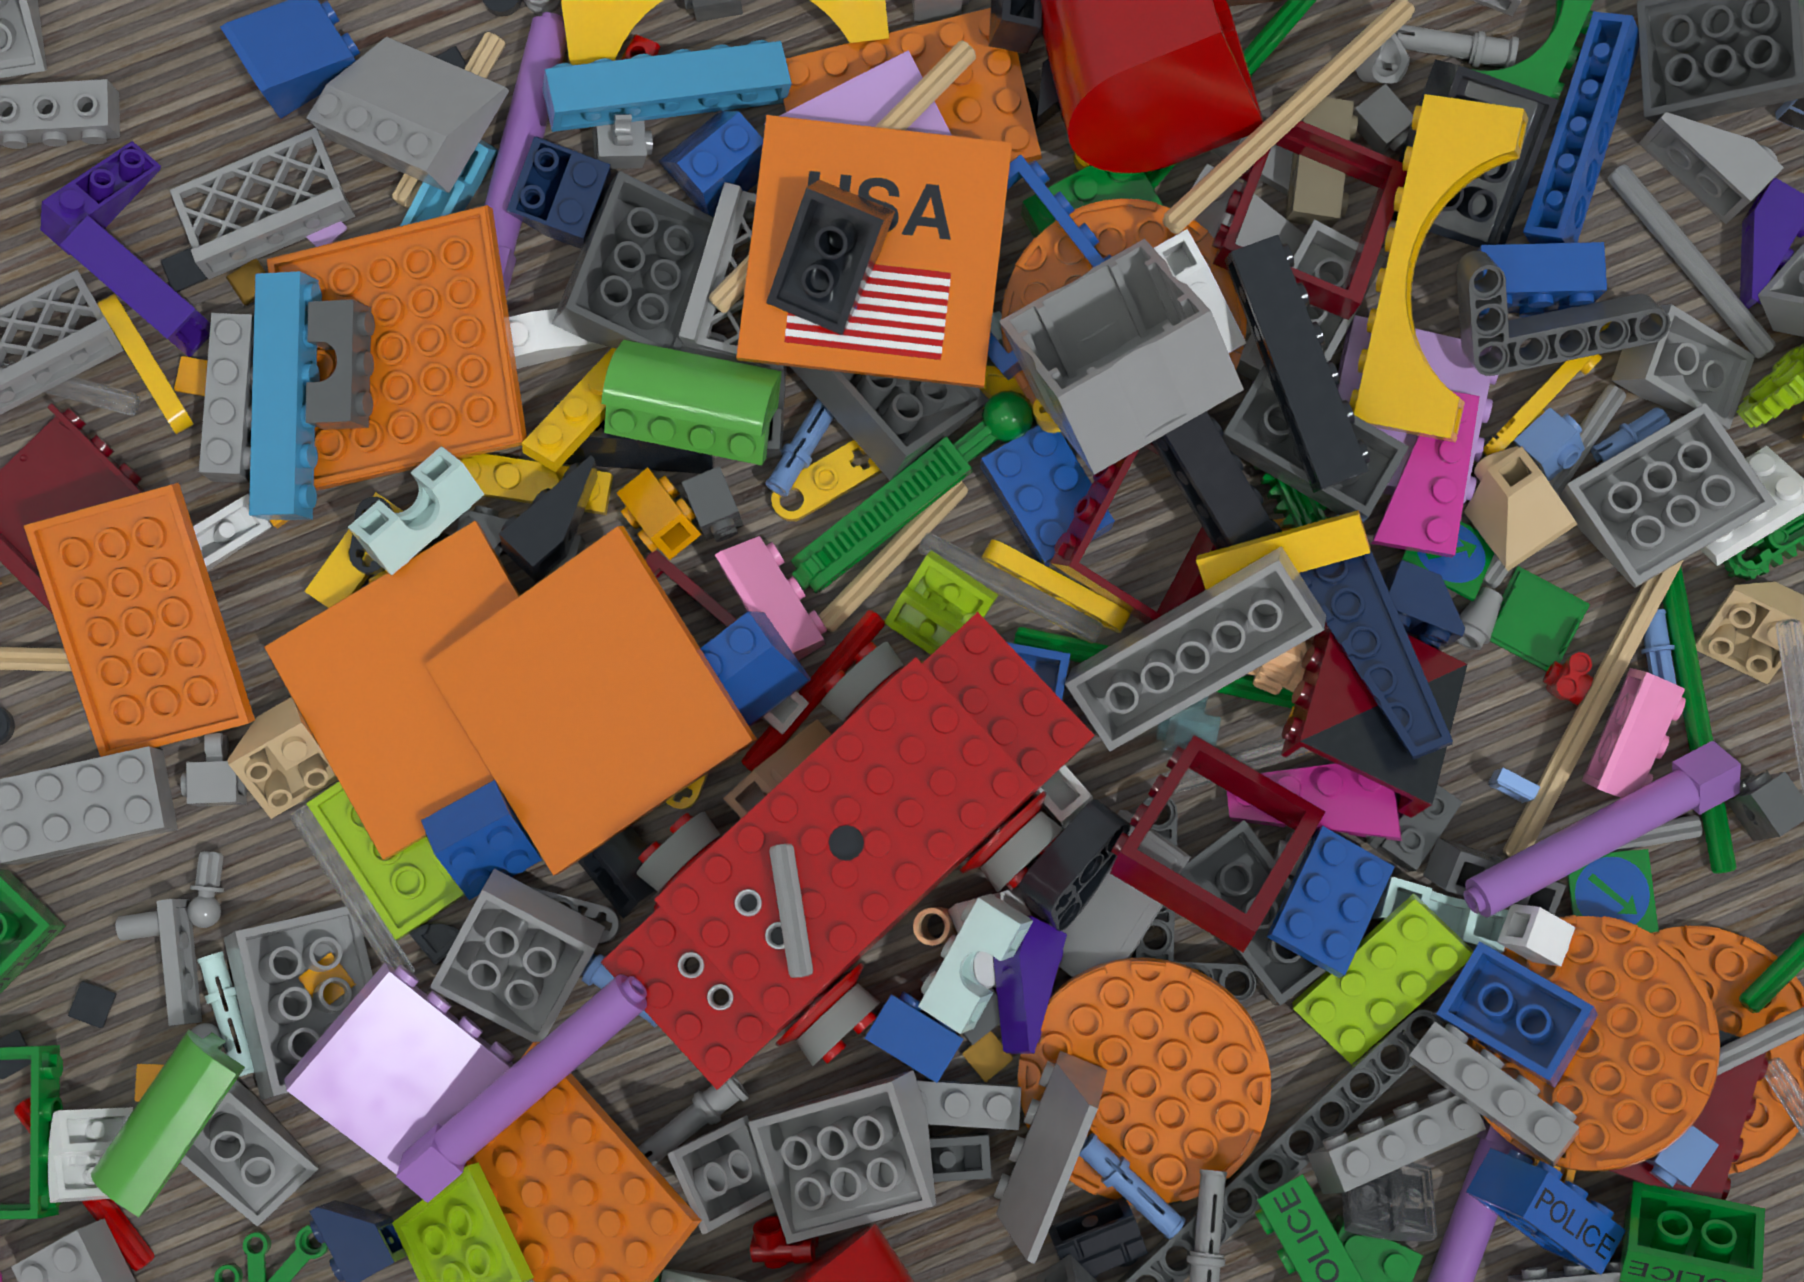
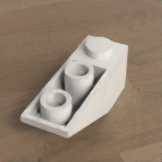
[1154,229,1246,353]

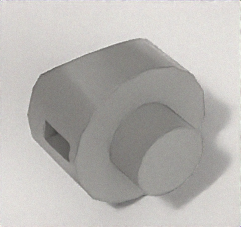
[1355,33,1410,84]

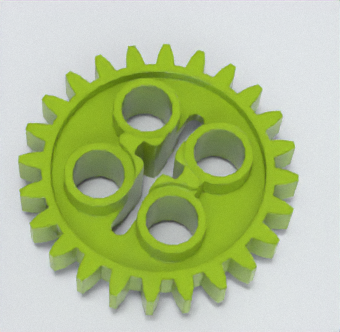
[1736,343,1804,428]

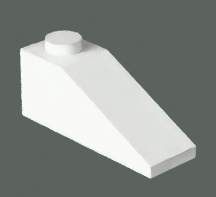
[509,309,608,369]
[193,494,272,571]

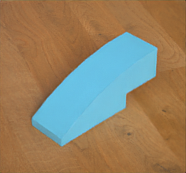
[400,140,498,226]

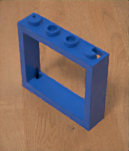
[988,155,1112,380]

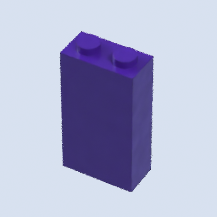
[60,215,211,357]

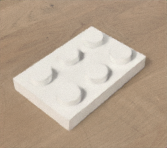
[1701,446,1804,566]

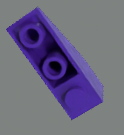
[40,141,161,255]
[1740,177,1804,309]
[993,915,1067,1054]

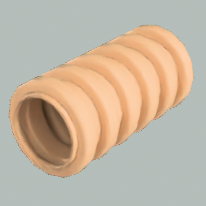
[913,907,957,946]

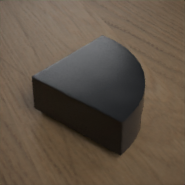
[409,924,460,965]

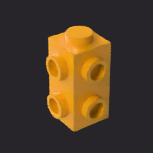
[617,467,701,560]

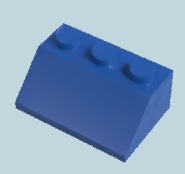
[700,611,811,727]

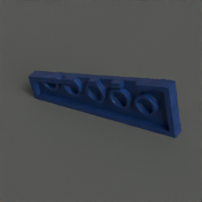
[1299,549,1453,760]

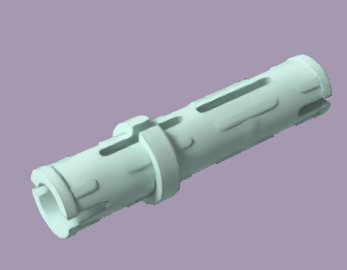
[197,951,254,1077]

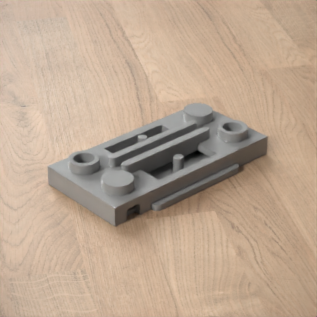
[1049,810,1191,977]

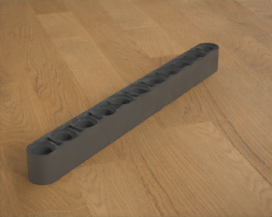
[1117,1009,1443,1282]

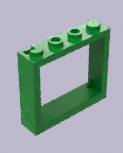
[0,1045,63,1220]

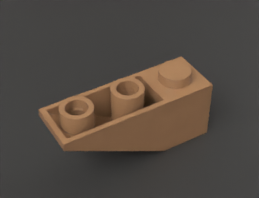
[723,719,832,818]

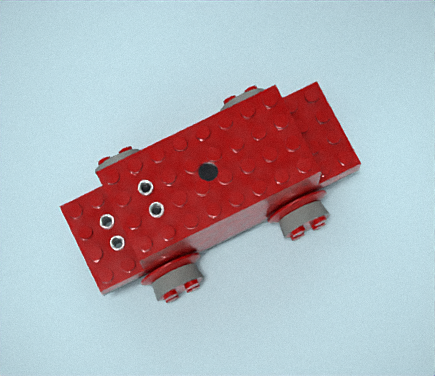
[601,612,1095,1090]

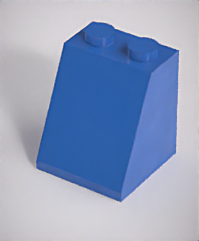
[220,0,360,119]
[659,111,763,217]

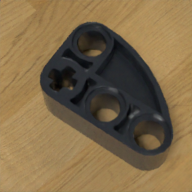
[1019,799,1131,932]

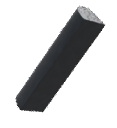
[554,402,715,474]
[578,826,658,919]

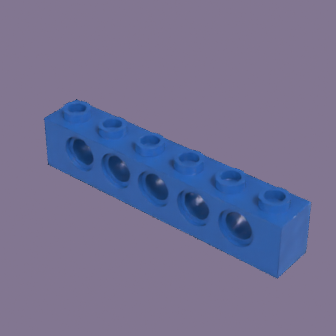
[1523,11,1640,244]

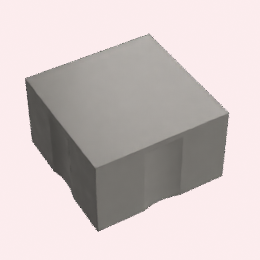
[999,239,1244,475]

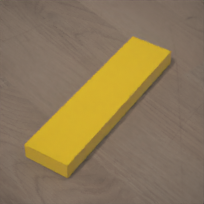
[1196,510,1370,590]

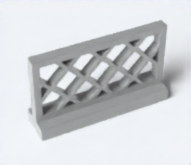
[170,128,355,280]
[679,182,776,367]
[0,270,124,415]

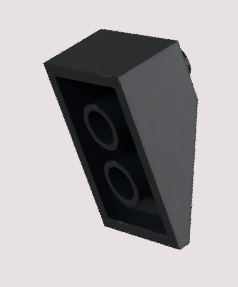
[766,179,895,335]

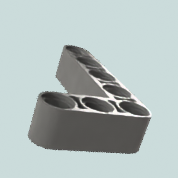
[1456,251,1671,376]
[1133,797,1257,1002]

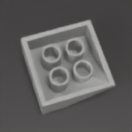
[430,868,605,1042]

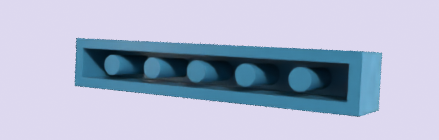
[542,40,792,132]
[249,271,322,521]

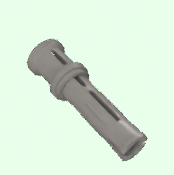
[1396,25,1519,69]
[637,1075,749,1166]
[1187,1169,1227,1282]

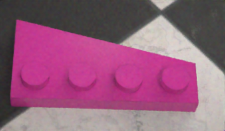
[1371,391,1480,558]
[1227,764,1402,841]

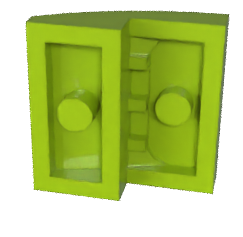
[884,550,999,655]

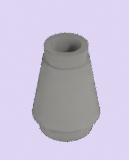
[1456,587,1503,650]

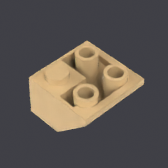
[1464,446,1578,571]
[1695,582,1804,684]
[227,697,338,819]

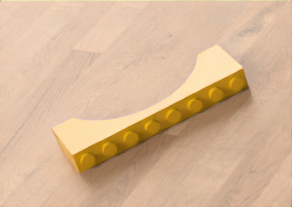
[561,0,889,65]
[1349,94,1528,443]

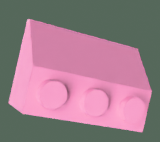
[715,536,827,661]
[1582,668,1686,798]

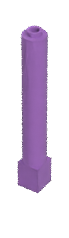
[484,12,567,298]
[1464,741,1741,918]
[396,974,647,1203]
[1427,1118,1526,1282]

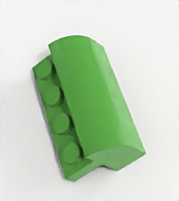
[601,340,782,465]
[91,1029,245,1217]

